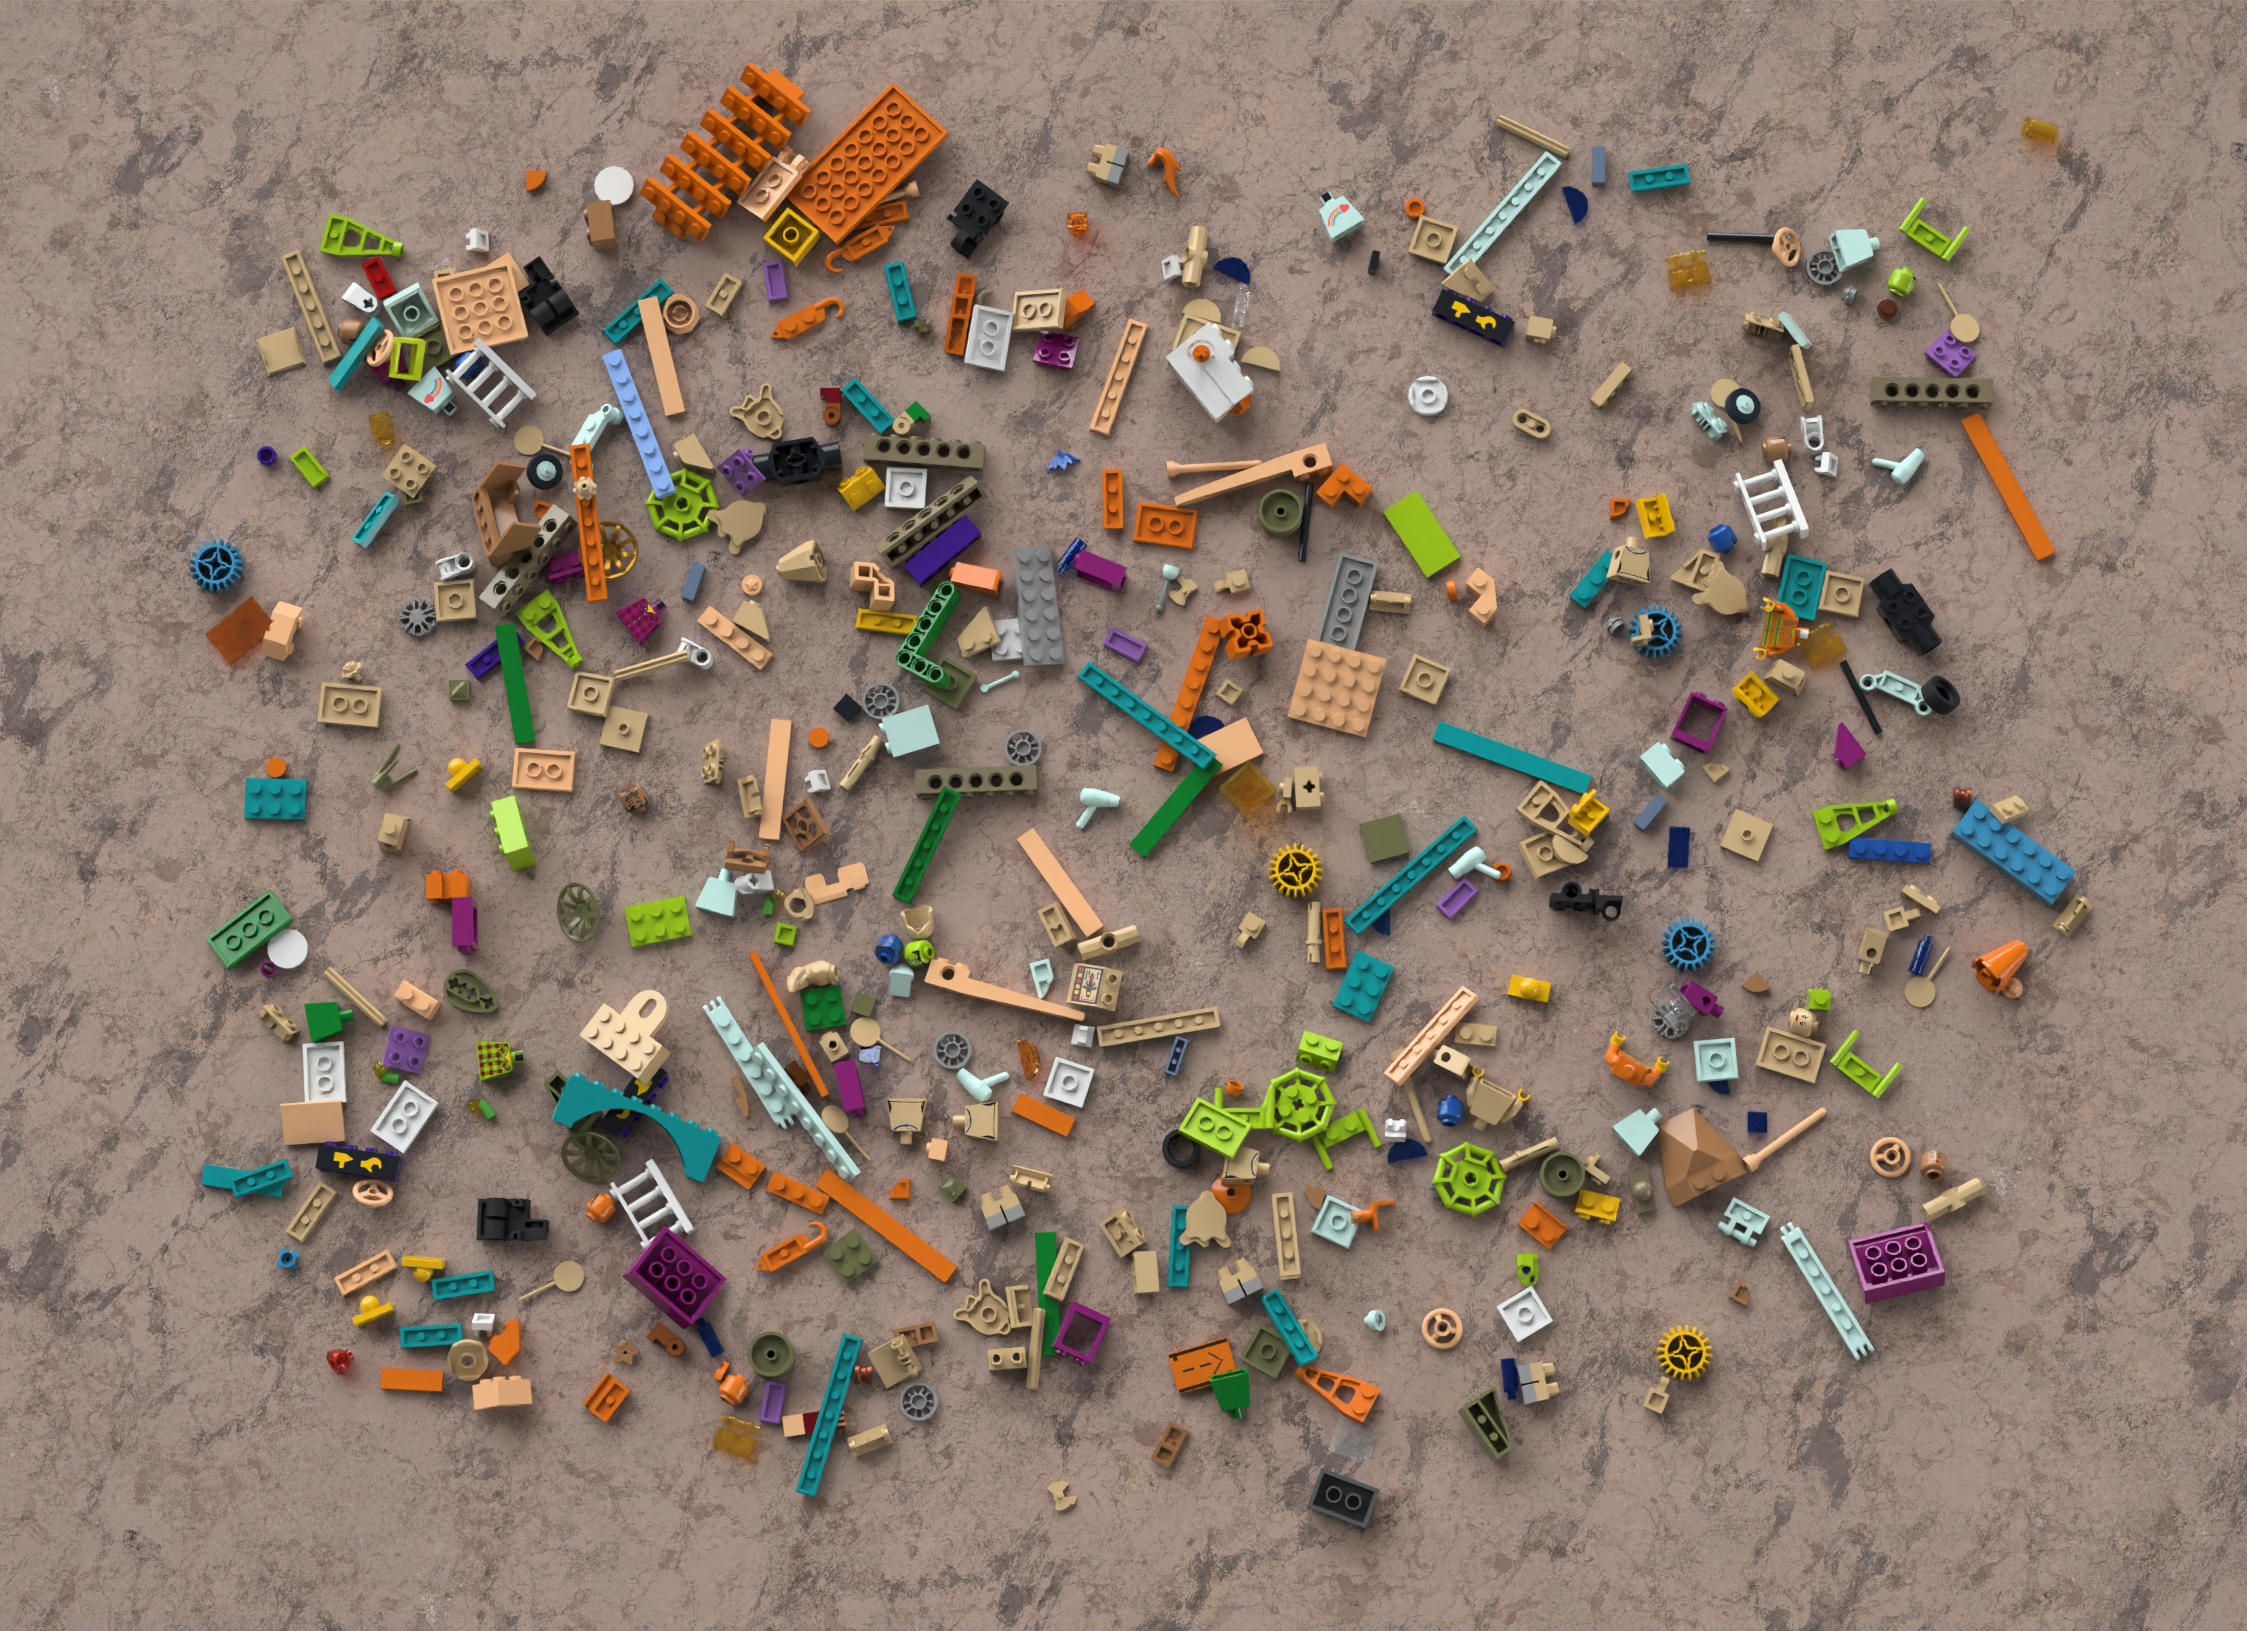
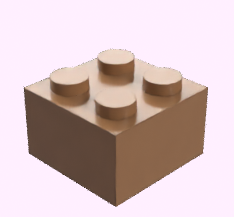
[584,200,619,251]

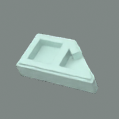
[1029,958,1054,1000]

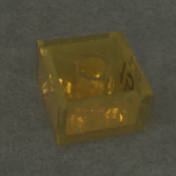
[1219,760,1277,821]

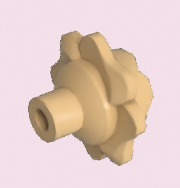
[573,477,597,500]
[341,661,362,682]

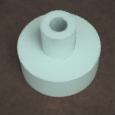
[1364,1310,1385,1331]

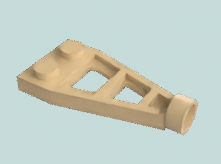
[1515,780,1595,853]

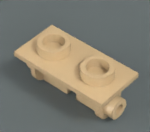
[1369,590,1411,614]
[736,775,764,818]
[2052,894,2093,938]
[259,1003,300,1042]
[1009,1165,1053,1194]
[847,1423,893,1458]

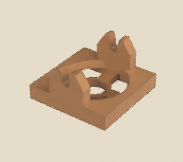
[782,798,830,853]
[725,840,771,874]

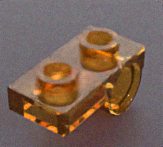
[1067,211,1089,236]

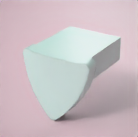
[889,963,914,998]

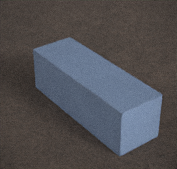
[1592,146,1605,186]
[681,562,706,603]
[1633,794,1668,832]
[1164,1036,1188,1077]

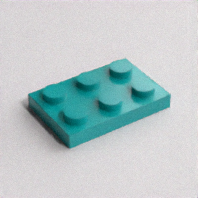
[1777,554,1827,622]
[244,778,308,821]
[1332,950,1394,1023]

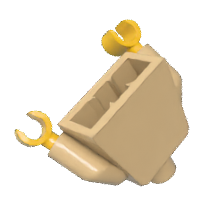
[1466,1066,1530,1131]

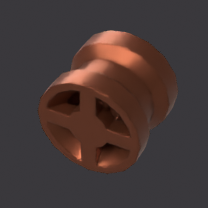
[1952,787,1971,808]
[854,1364,873,1385]

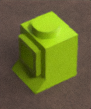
[1807,989,1831,1013]

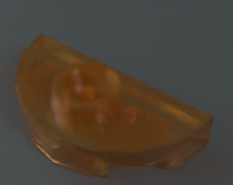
[1016,1040,1040,1080]

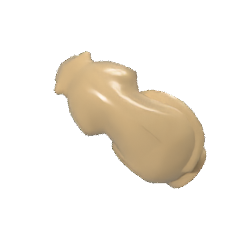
[787,960,839,994]

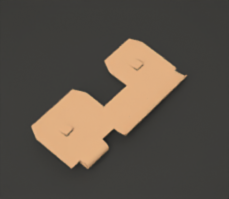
[805,862,869,905]

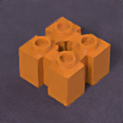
[1218,609,1273,661]
[425,870,472,905]

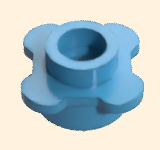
[277,1248,299,1271]

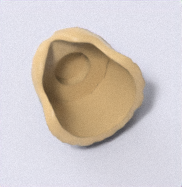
[901,906,934,940]

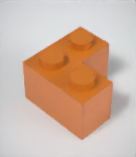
[1316,463,1373,510]

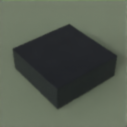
[1368,250,1380,275]
[833,694,862,722]

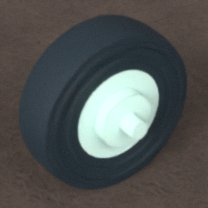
[1725,388,1761,425]
[526,453,563,490]

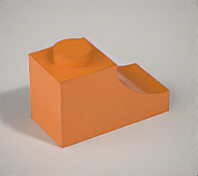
[1063,289,1095,330]

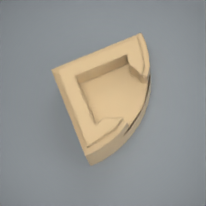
[1701,763,1730,783]

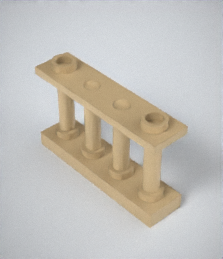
[1271,1192,1301,1280]

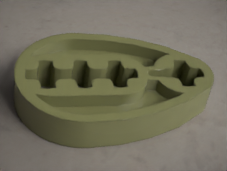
[443,969,499,1014]

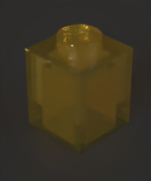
[368,411,395,444]

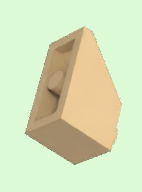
[673,434,716,473]
[732,600,771,643]

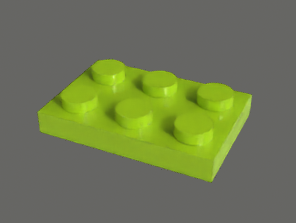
[624,895,692,948]
[1178,1097,1252,1160]

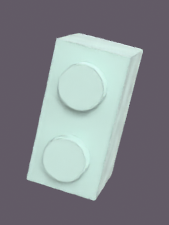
[1639,741,1685,790]

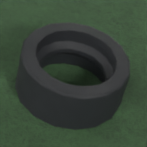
[1921,676,1960,715]
[1162,1129,1201,1168]

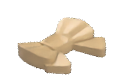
[1168,576,1198,606]
[1047,1481,1077,1511]

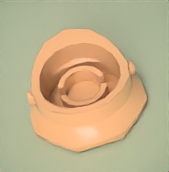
[662,294,700,335]

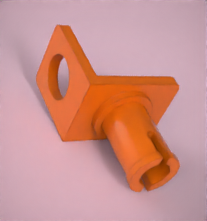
[1350,1200,1396,1230]

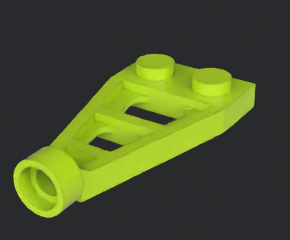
[319,213,404,258]
[515,589,584,670]
[1812,798,1899,851]

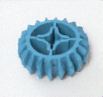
[189,539,244,593]
[1628,605,1683,659]
[1661,917,1716,972]

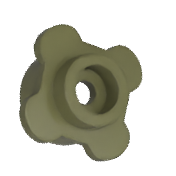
[911,319,931,333]

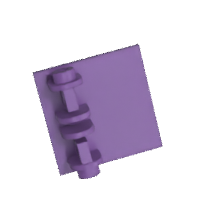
[1924,330,1977,378]
[716,449,766,498]
[382,1025,430,1074]

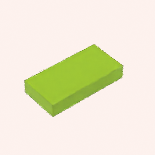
[289,446,330,489]

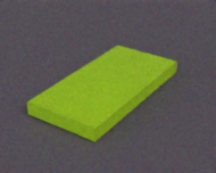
[1383,491,1461,579]

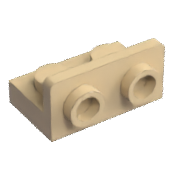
[1099,1208,1147,1258]

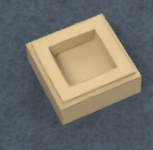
[1215,679,1243,707]

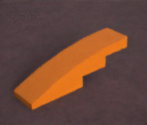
[944,272,977,355]

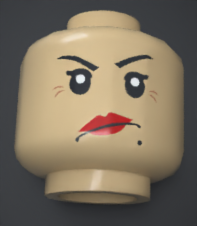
[1787,1008,1819,1037]

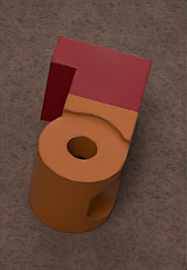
[820,388,841,427]

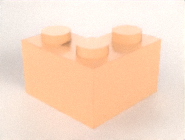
[472,1376,532,1410]

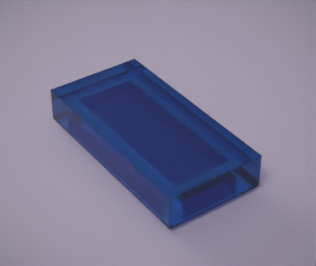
[1667,826,1690,869]

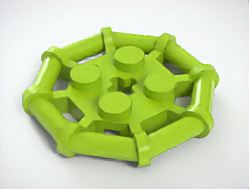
[645,468,720,542]
[1260,1067,1337,1143]
[1432,1141,1507,1218]

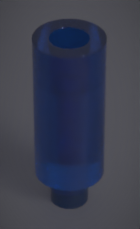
[1055,537,1088,575]
[1908,934,1933,976]
[696,1317,725,1358]
[1501,1358,1519,1400]

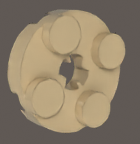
[447,1339,489,1381]

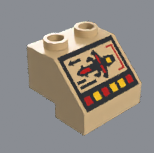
[1066,963,1123,1012]

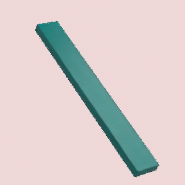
[1077,661,1217,771]
[1432,721,1592,795]
[1344,815,1478,937]
[795,1333,863,1498]

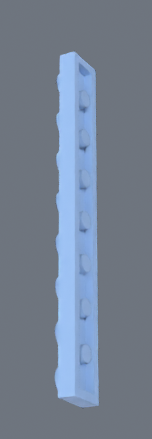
[602,349,676,499]

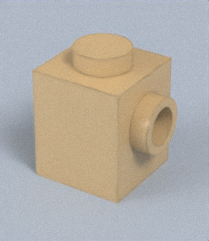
[1526,315,1556,345]
[819,1031,850,1065]

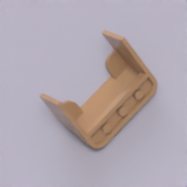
[472,461,542,557]

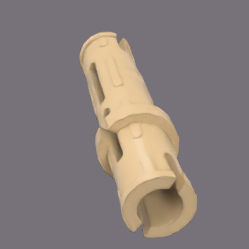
[839,735,885,792]
[1306,902,1322,964]
[1499,1136,1560,1173]

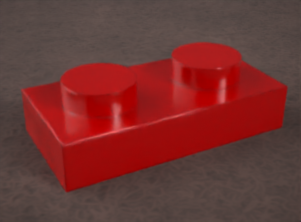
[361,256,397,301]

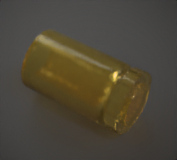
[2021,116,2059,145]

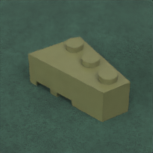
[543,1070,604,1141]
[1458,1386,1514,1463]

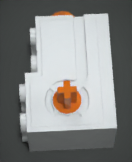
[1165,322,1254,424]

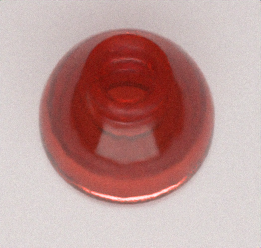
[326,1349,354,1376]

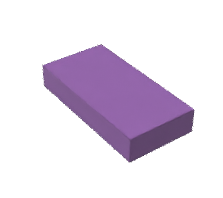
[762,260,789,303]
[1103,627,1148,664]
[1436,877,1479,920]
[759,1380,787,1425]

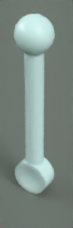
[980,671,1020,693]

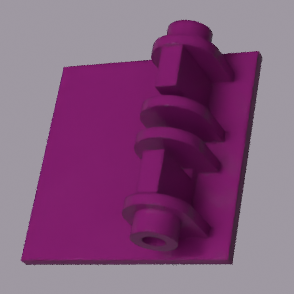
[1033,330,1080,372]

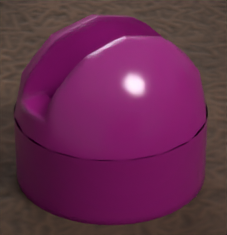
[260,961,277,977]

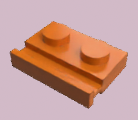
[716,1143,766,1190]
[1517,1201,1568,1250]
[582,1372,631,1423]

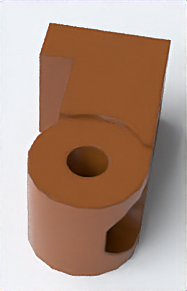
[646,1321,685,1357]

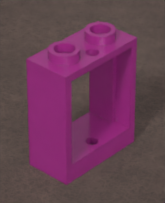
[1072,550,1127,594]
[1670,691,1728,755]
[452,897,478,955]
[834,1059,867,1118]
[1051,1301,1111,1366]

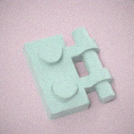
[1717,1197,1770,1247]

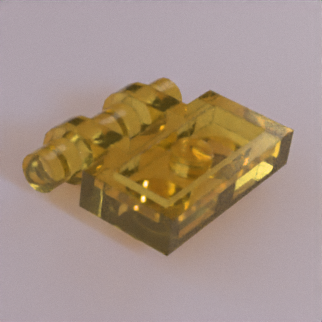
[1665,249,1711,290]
[1795,621,1848,670]
[711,1413,761,1460]

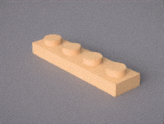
[697,606,773,671]

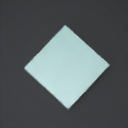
[1778,311,1813,349]
[1693,1038,1739,1083]
[1311,1195,1362,1249]

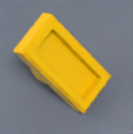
[445,758,483,793]
[1507,975,1551,1004]
[401,1255,446,1282]
[352,1295,395,1327]

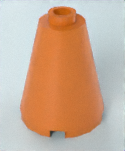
[1971,940,2028,993]

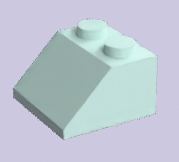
[383,282,439,338]

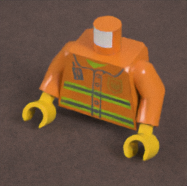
[1753,597,1809,660]
[1605,1031,1669,1087]

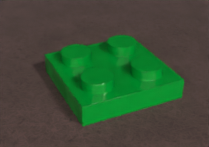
[800,985,847,1032]

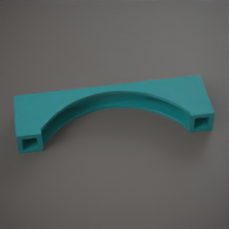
[550,1072,722,1183]

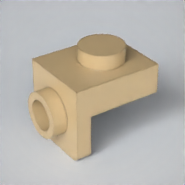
[1630,614,1654,647]
[1584,1153,1610,1186]

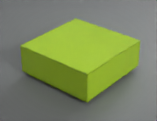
[773,922,798,947]

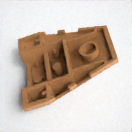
[1657,1108,1748,1208]

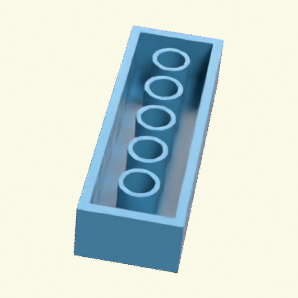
[1950,799,2076,907]

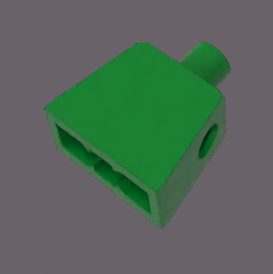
[304,1002,355,1043]
[1208,1368,1250,1420]

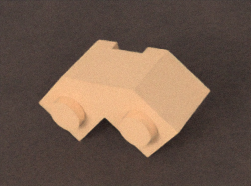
[850,561,894,612]
[1465,567,1497,628]
[261,601,304,661]

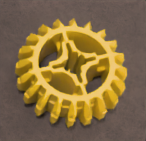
[1268,843,1323,898]
[1656,1325,1712,1381]

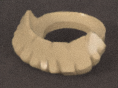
[784,888,815,922]

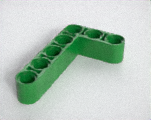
[895,581,961,690]

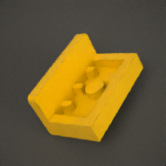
[836,465,886,511]
[1635,493,1675,540]
[1732,671,1781,718]
[1567,789,1610,837]

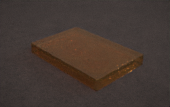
[205,596,272,665]

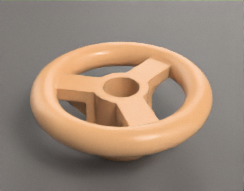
[1772,227,1801,267]
[366,330,394,367]
[1870,1137,1911,1178]
[353,1178,393,1208]
[1422,1308,1463,1349]

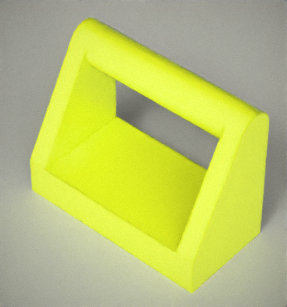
[388,337,426,381]

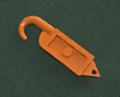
[824,224,895,274]
[770,297,845,341]
[755,1221,828,1273]

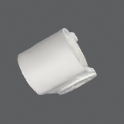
[341,282,381,318]
[1800,415,1824,456]
[435,552,476,582]
[674,637,713,670]
[734,870,774,894]

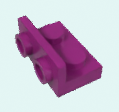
[545,550,585,585]

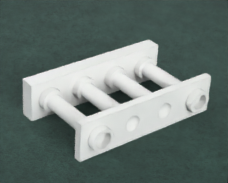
[445,338,537,428]
[1733,459,1809,551]
[609,1159,695,1249]

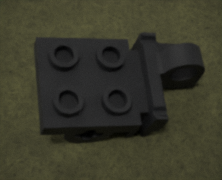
[946,179,1009,259]
[518,256,579,336]
[1549,882,1623,922]
[476,1198,549,1241]

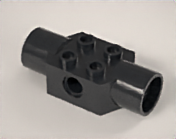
[751,437,843,487]
[1869,568,1943,657]

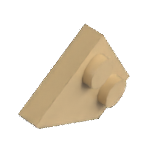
[1441,259,1495,302]
[1669,548,1720,592]
[957,606,1001,658]

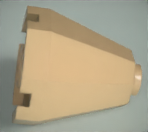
[776,540,827,583]

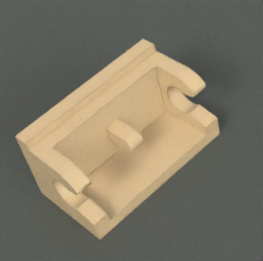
[1037,902,1077,948]
[1130,1251,1159,1295]
[1005,1285,1033,1329]

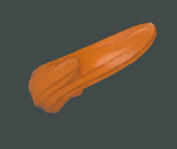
[1147,148,1181,198]

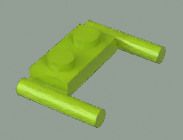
[1898,197,1971,263]
[1829,1030,1903,1099]
[1215,1088,1275,1130]
[1311,1108,1382,1171]

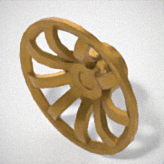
[578,521,639,580]

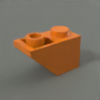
[487,1318,521,1366]

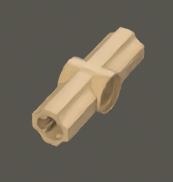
[1182,226,1208,288]
[1761,516,1791,578]
[1077,925,1141,961]
[1922,1178,1985,1221]

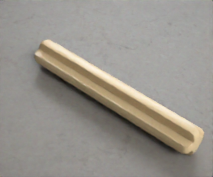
[1496,115,1570,158]
[615,650,690,681]
[323,967,387,1027]
[1026,1308,1046,1390]

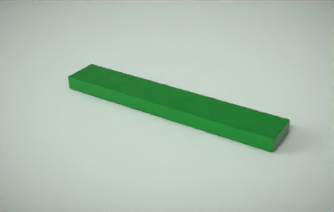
[495,623,536,745]
[1129,758,1223,858]
[892,786,963,904]
[1035,1232,1060,1356]

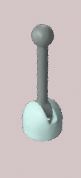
[1155,564,1180,613]

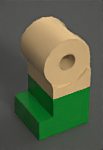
[893,401,931,437]

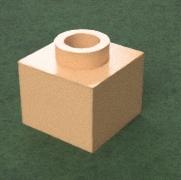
[925,1138,949,1163]

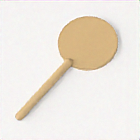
[1938,283,1980,343]
[1710,379,1743,442]
[514,426,571,457]
[1905,947,1951,1007]
[850,1017,911,1062]
[822,1105,871,1161]
[519,1261,584,1301]

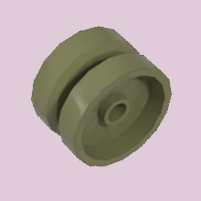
[1259,489,1303,538]
[1539,1152,1585,1199]
[748,1331,795,1378]

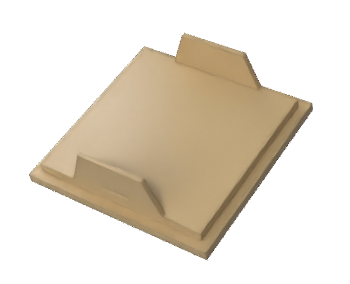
[257,327,306,376]

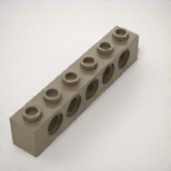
[1870,377,1993,410]
[863,433,985,473]
[874,475,988,568]
[479,504,578,617]
[915,765,1038,800]

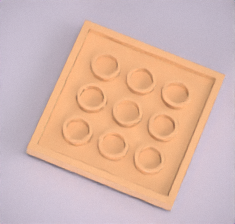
[432,261,529,357]
[1288,638,1387,737]

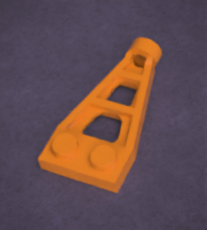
[1295,1365,1381,1426]

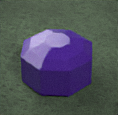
[257,446,277,466]

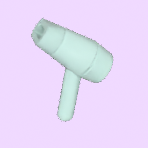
[1872,448,1924,485]
[1076,788,1120,829]
[1448,846,1501,880]
[956,1068,1009,1103]

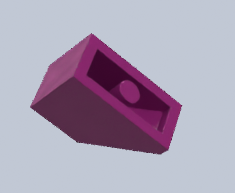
[1833,722,1866,771]

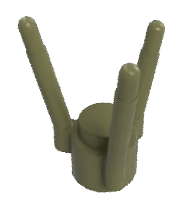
[370,743,418,792]

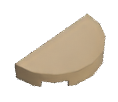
[1182,299,1221,324]
[1241,347,1280,372]
[1551,834,1589,865]
[1297,1319,1322,1353]

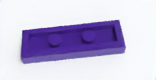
[465,633,525,681]

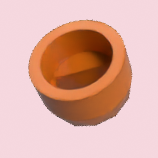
[1226,1080,1244,1098]

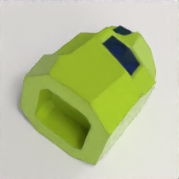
[1516,1253,1538,1287]

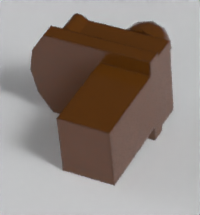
[783,1060,811,1094]

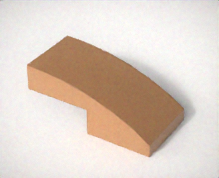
[731,1075,750,1120]
[893,1321,939,1347]
[1151,1420,1189,1468]

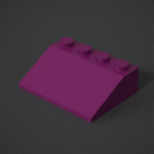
[1848,1222,1945,1304]
[622,1226,727,1329]

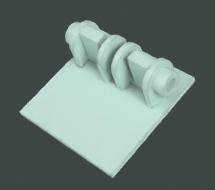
[1690,401,1728,441]

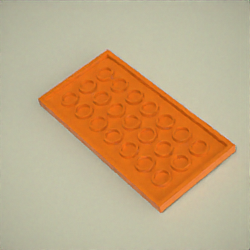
[785,82,949,245]

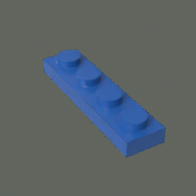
[1848,837,1931,865]

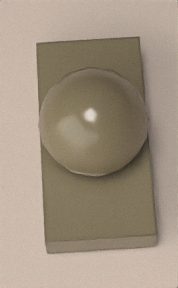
[1627,1169,1657,1214]

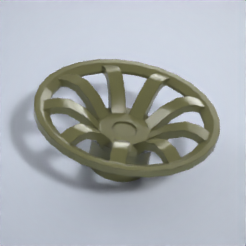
[557,882,600,943]
[561,1132,620,1183]

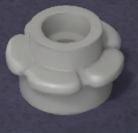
[1842,285,1857,304]
[1606,617,1625,635]

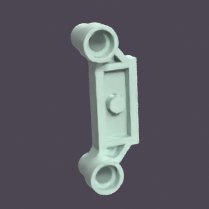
[570,404,624,468]
[1859,670,1932,717]

